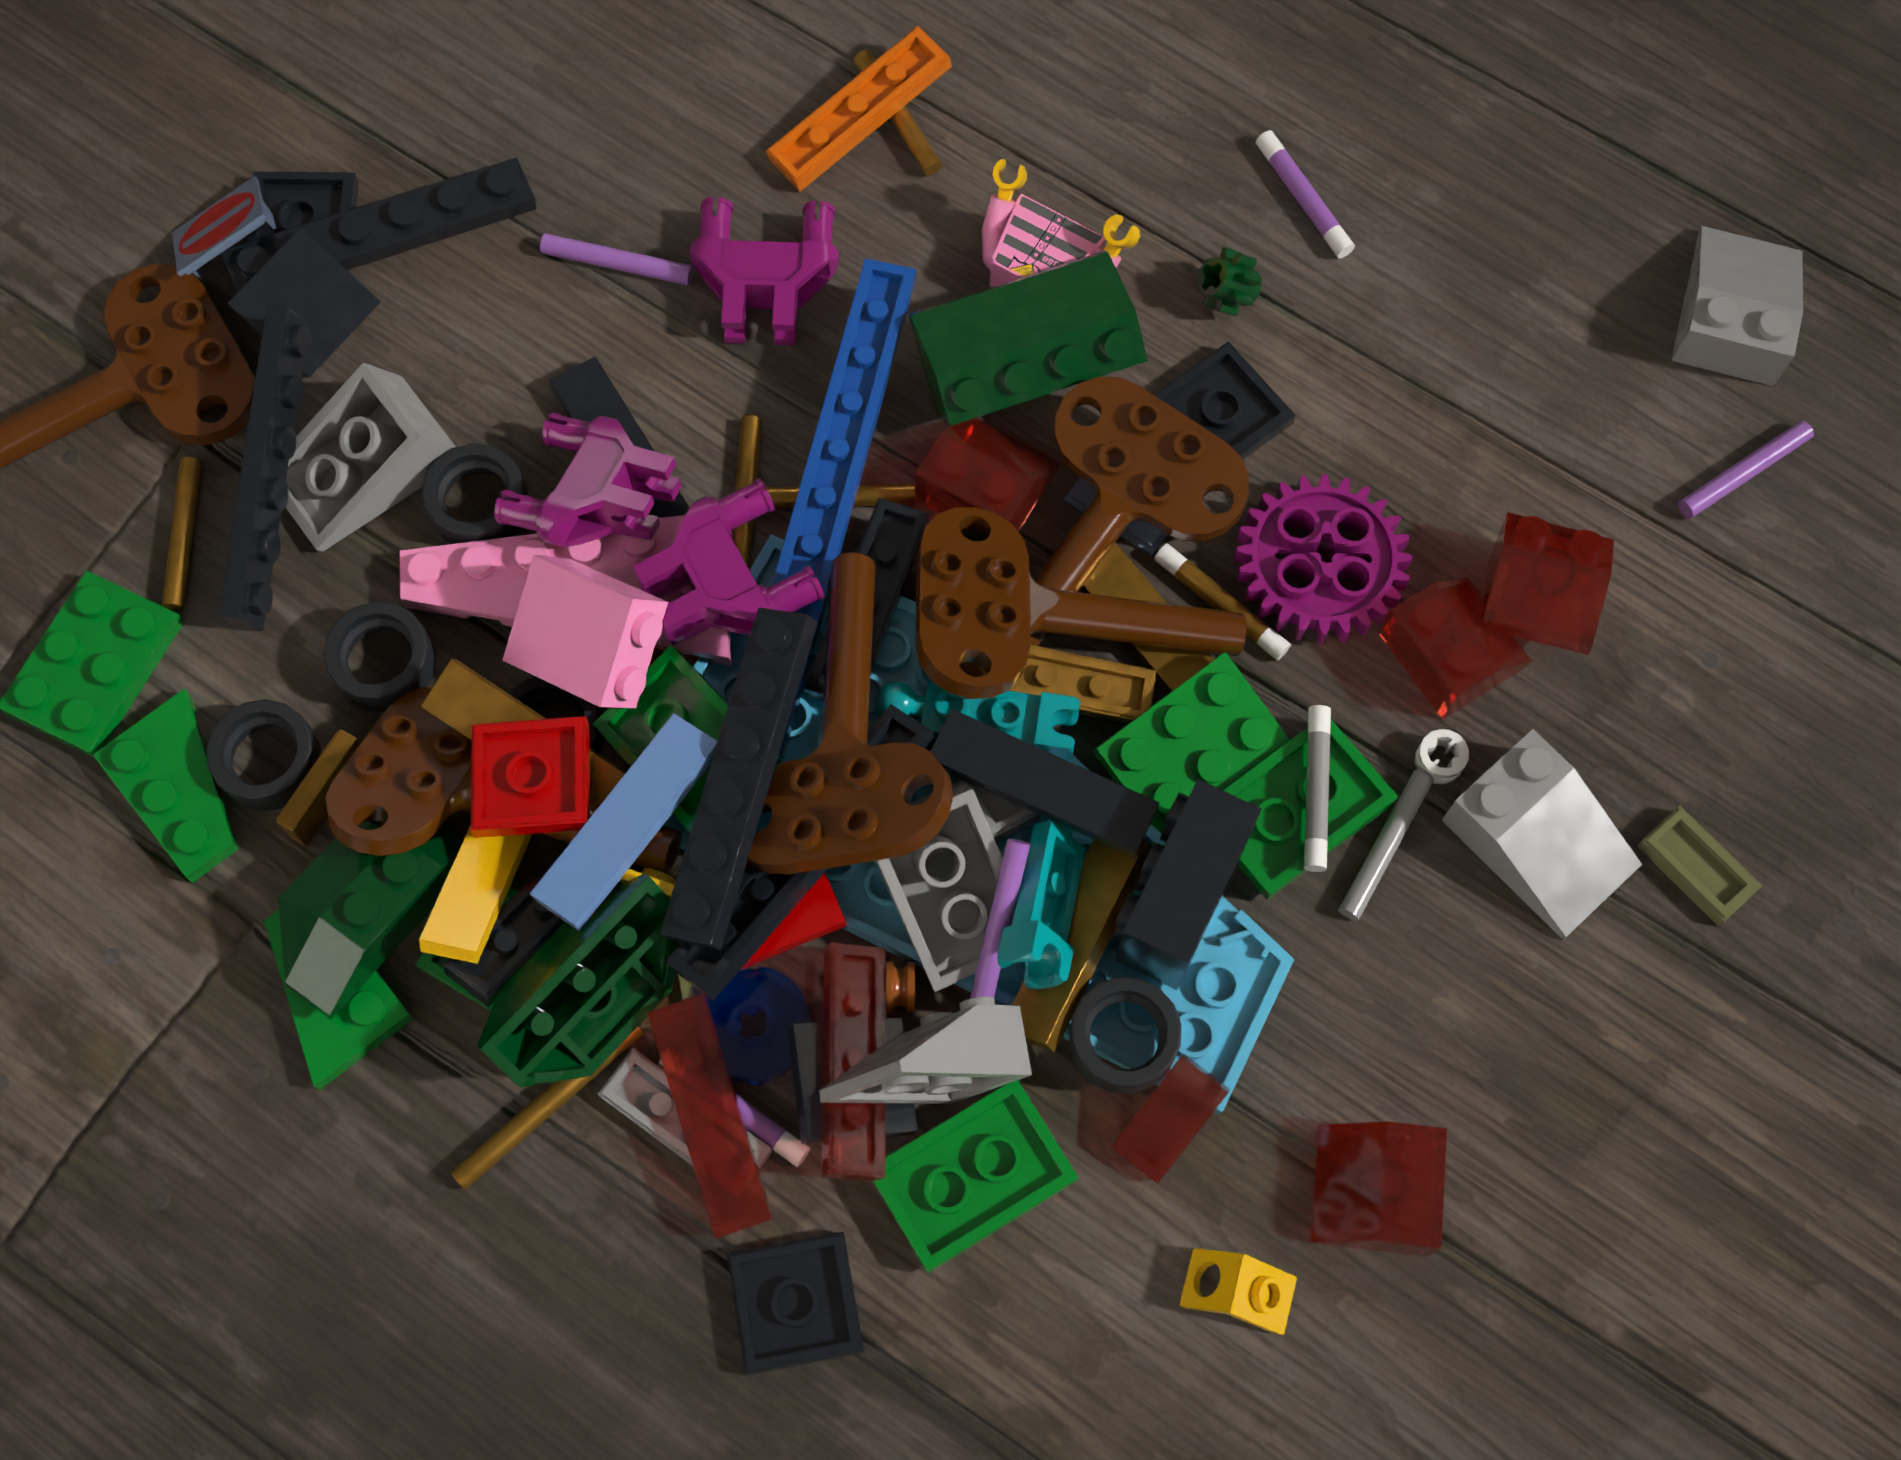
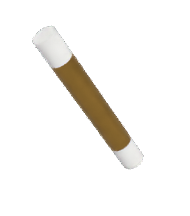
[1154,543,1291,661]

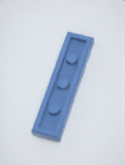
[530,714,718,931]

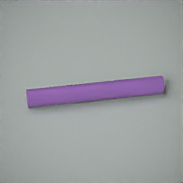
[540,233,693,286]
[1678,420,1814,519]
[970,839,1030,999]

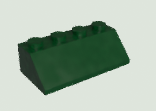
[908,251,1148,426]

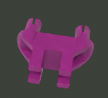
[689,197,840,346]
[494,413,682,546]
[632,478,825,646]

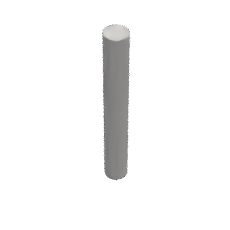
[1338,770,1434,921]

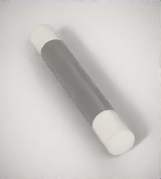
[1304,705,1331,872]

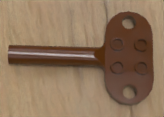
[0,264,255,469]
[1030,377,1249,646]
[915,507,1247,699]
[748,553,954,874]
[326,686,682,874]

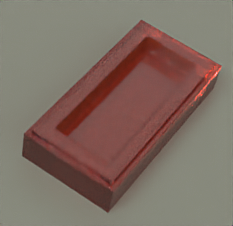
[1111,1053,1230,1184]

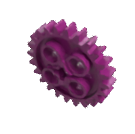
[1234,474,1412,644]

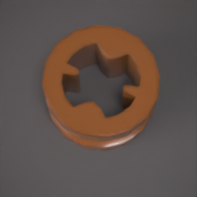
[886,961,915,1013]

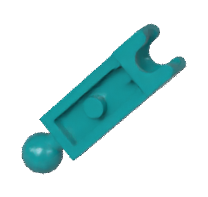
[875,678,1081,762]
[997,817,1086,989]

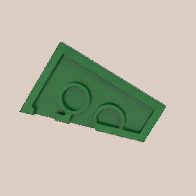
[93,688,239,883]
[264,909,414,1091]

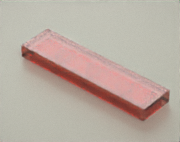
[822,942,885,1181]
[647,994,774,1239]

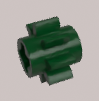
[1197,247,1262,316]

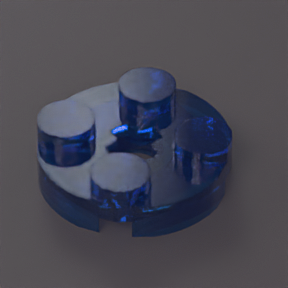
[695,967,811,1086]

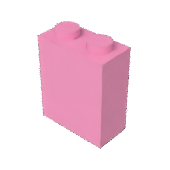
[502,555,668,708]

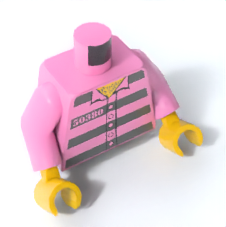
[981,159,1140,287]

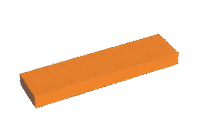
[765,26,952,192]

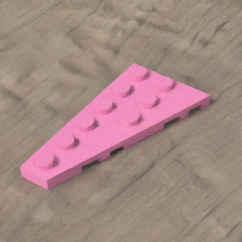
[400,515,733,667]

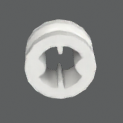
[1414,729,1469,785]

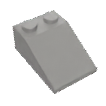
[1671,226,1803,386]
[286,363,456,551]
[1442,729,1642,940]
[875,780,1018,992]
[819,997,1032,1104]

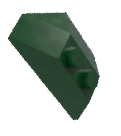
[278,820,465,1020]
[477,874,679,1088]

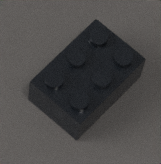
[1111,779,1262,990]

